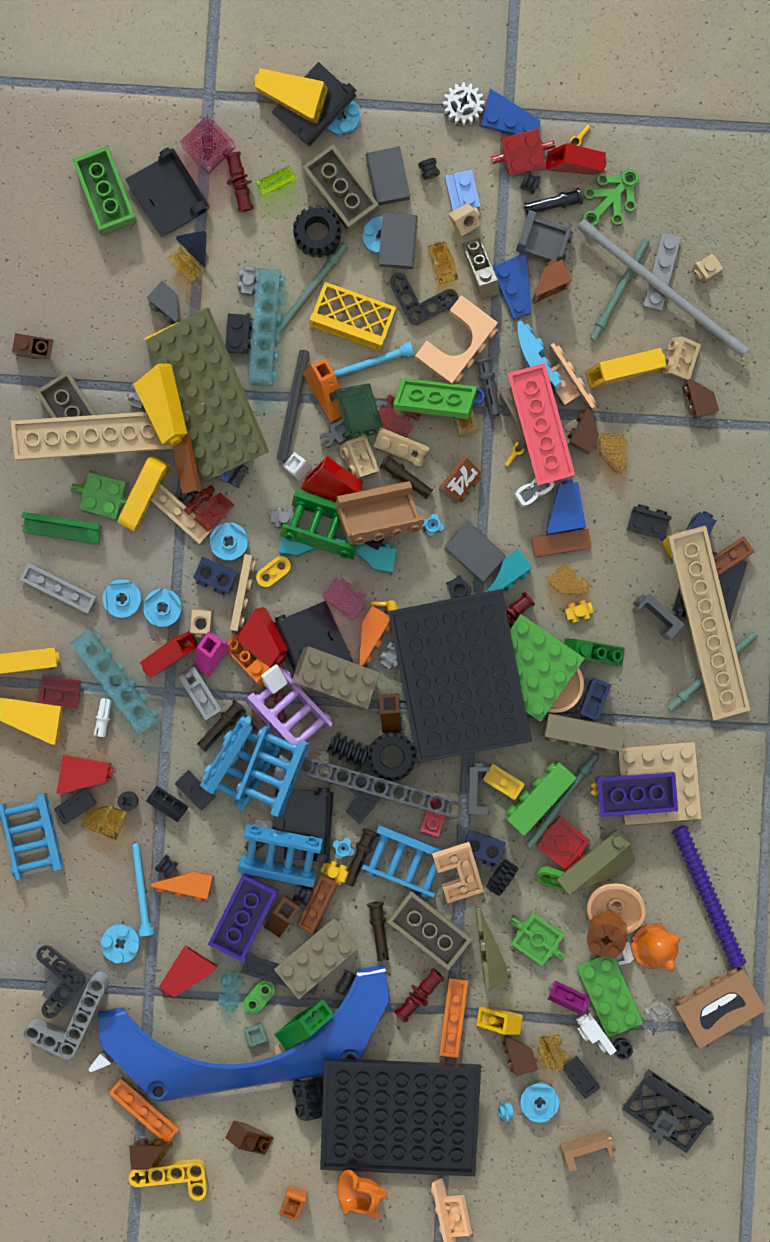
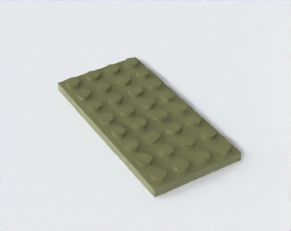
[145,308,269,482]

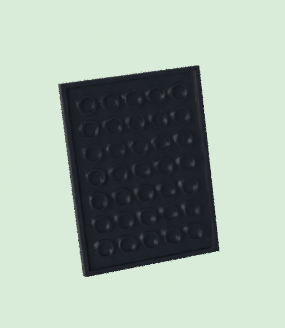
[388,589,532,763]
[320,1058,481,1177]

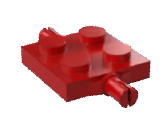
[491,129,555,176]
[535,816,590,870]

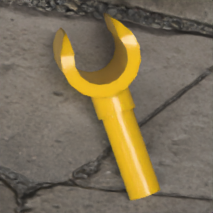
[570,125,591,146]
[505,441,526,467]
[371,600,398,611]

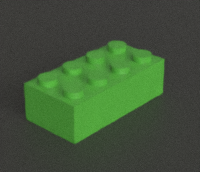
[72,146,138,236]
[505,761,577,836]

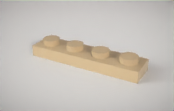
[151,484,213,544]
[230,554,256,632]

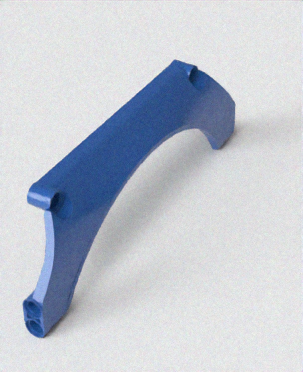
[98,965,390,1102]

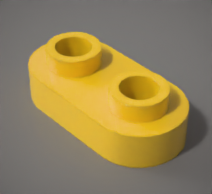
[256,556,291,588]

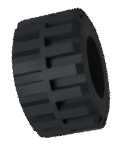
[293,205,341,258]
[368,732,416,781]

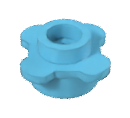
[423,514,444,536]
[333,838,354,859]
[498,1101,513,1122]

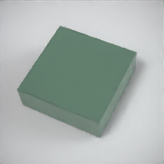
[244,1022,268,1048]

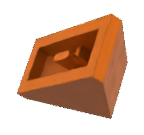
[279,1185,307,1221]

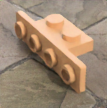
[549,343,596,411]
[431,1178,472,1242]

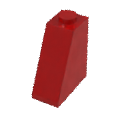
[546,143,607,175]
[301,456,363,501]
[236,607,288,667]
[140,631,199,678]
[56,755,114,794]
[159,945,218,997]

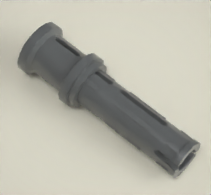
[475,357,501,416]

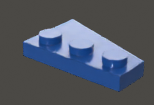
[480,88,540,135]
[493,254,532,320]

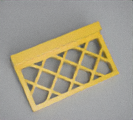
[309,282,396,352]

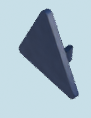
[176,231,207,269]

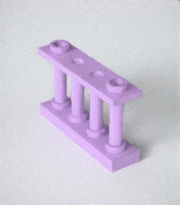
[245,667,333,744]

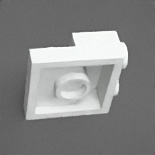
[576,1013,617,1056]

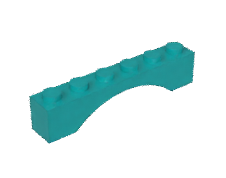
[279,530,397,573]
[485,549,532,592]

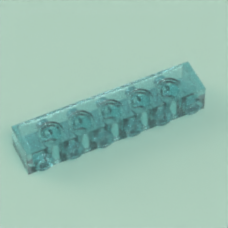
[248,268,285,387]
[70,629,160,735]

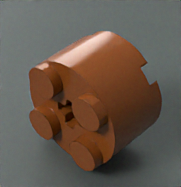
[587,912,627,958]

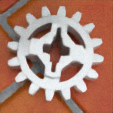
[443,82,484,126]

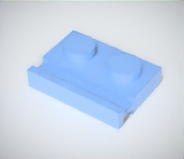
[445,170,480,211]

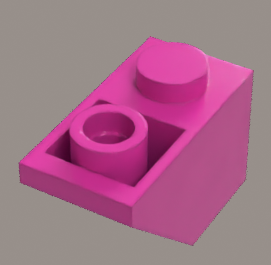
[194,632,231,677]

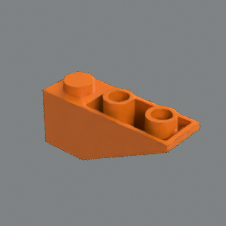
[302,358,347,423]
[359,606,391,666]
[227,634,270,689]
[150,871,214,901]

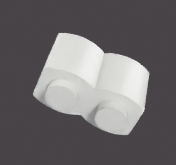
[514,478,555,508]

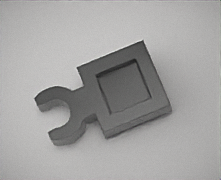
[319,417,355,448]
[648,1110,679,1146]

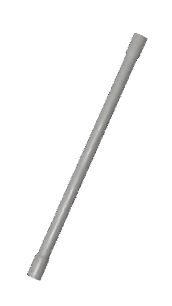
[577,219,749,357]

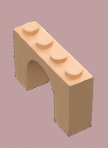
[415,295,498,384]

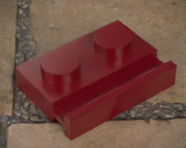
[38,675,82,708]

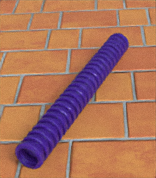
[672,826,747,969]

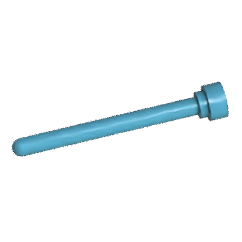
[334,341,415,378]
[132,843,154,936]

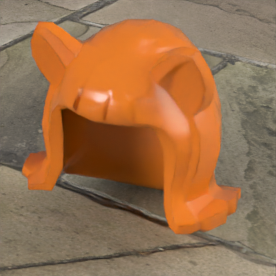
[630,924,680,971]
[336,1169,388,1219]

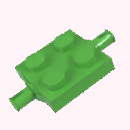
[71,472,128,519]
[509,912,567,966]

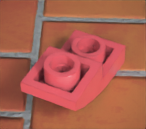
[420,799,445,839]

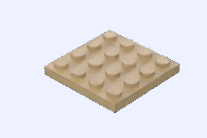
[618,742,702,825]

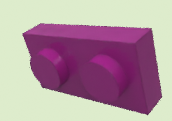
[548,981,590,1016]

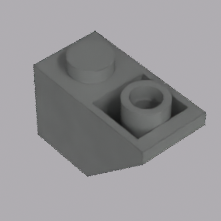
[147,281,180,324]

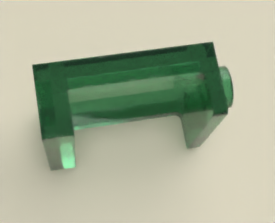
[329,383,383,439]

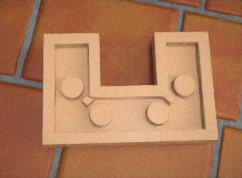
[432,842,484,903]

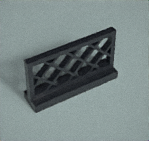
[622,1069,714,1153]

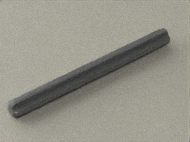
[277,350,309,461]

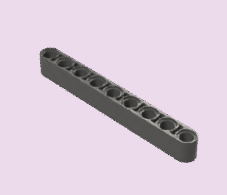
[299,757,464,819]

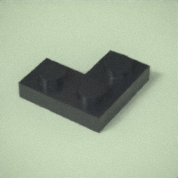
[345,769,383,824]

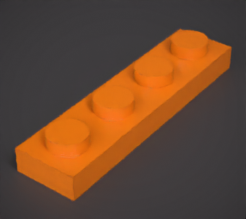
[439,977,468,1058]
[109,1077,180,1141]

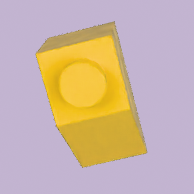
[476,1007,523,1035]

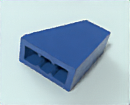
[546,480,586,535]

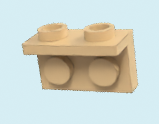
[661,337,701,381]
[340,436,379,479]

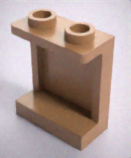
[560,1130,616,1172]

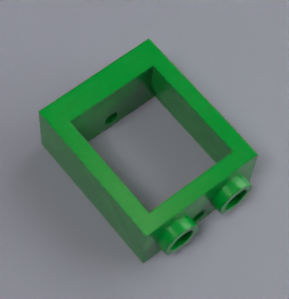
[274,1000,334,1050]

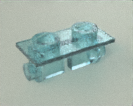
[218,970,242,1012]

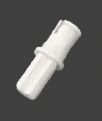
[93,698,112,737]

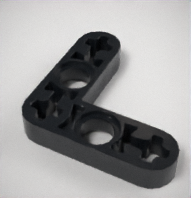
[390,273,458,325]
[36,945,85,1019]

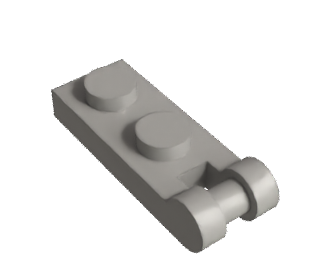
[177,665,222,720]

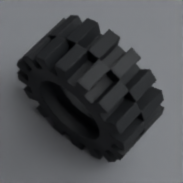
[486,859,519,896]

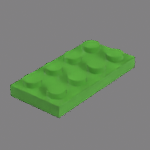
[393,378,477,419]
[577,956,644,1038]

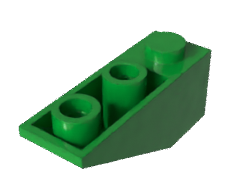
[564,638,625,667]

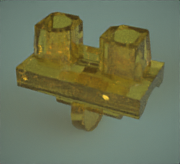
[168,245,206,283]
[535,1034,570,1071]

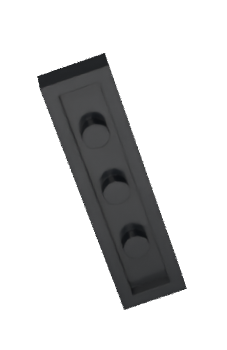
[241,954,318,995]

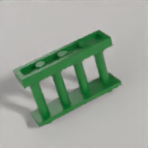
[280,490,357,560]

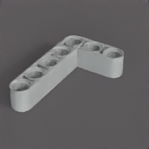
[23,971,109,1059]

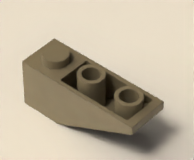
[462,238,500,300]

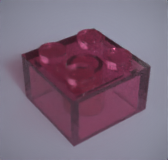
[180,115,236,174]
[322,578,367,621]

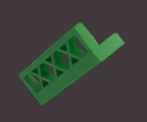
[22,512,102,545]

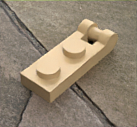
[373,428,430,467]

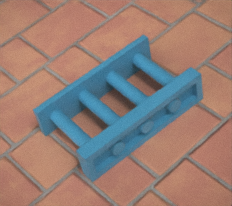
[200,719,281,811]
[236,725,311,817]
[0,793,65,880]
[238,824,323,887]
[362,824,443,899]

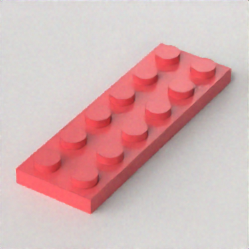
[508,363,575,486]

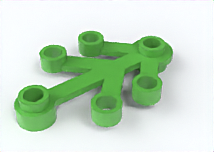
[583,169,639,227]

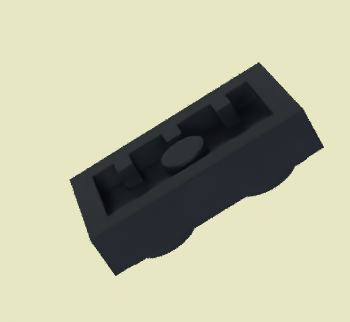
[225,313,254,354]
[626,504,672,540]
[292,1077,323,1121]

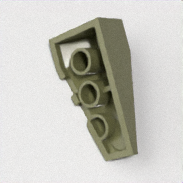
[556,829,635,895]
[475,906,511,989]

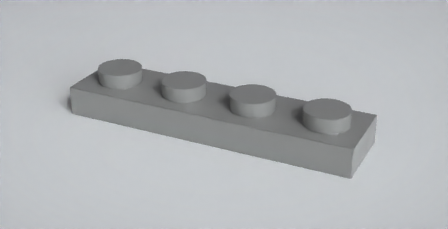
[643,233,681,312]
[19,563,97,614]

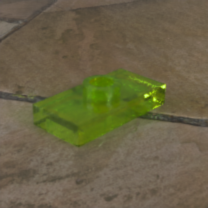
[256,166,297,196]

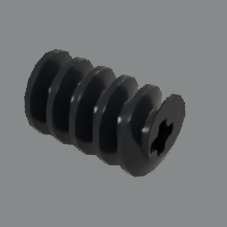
[326,732,368,770]

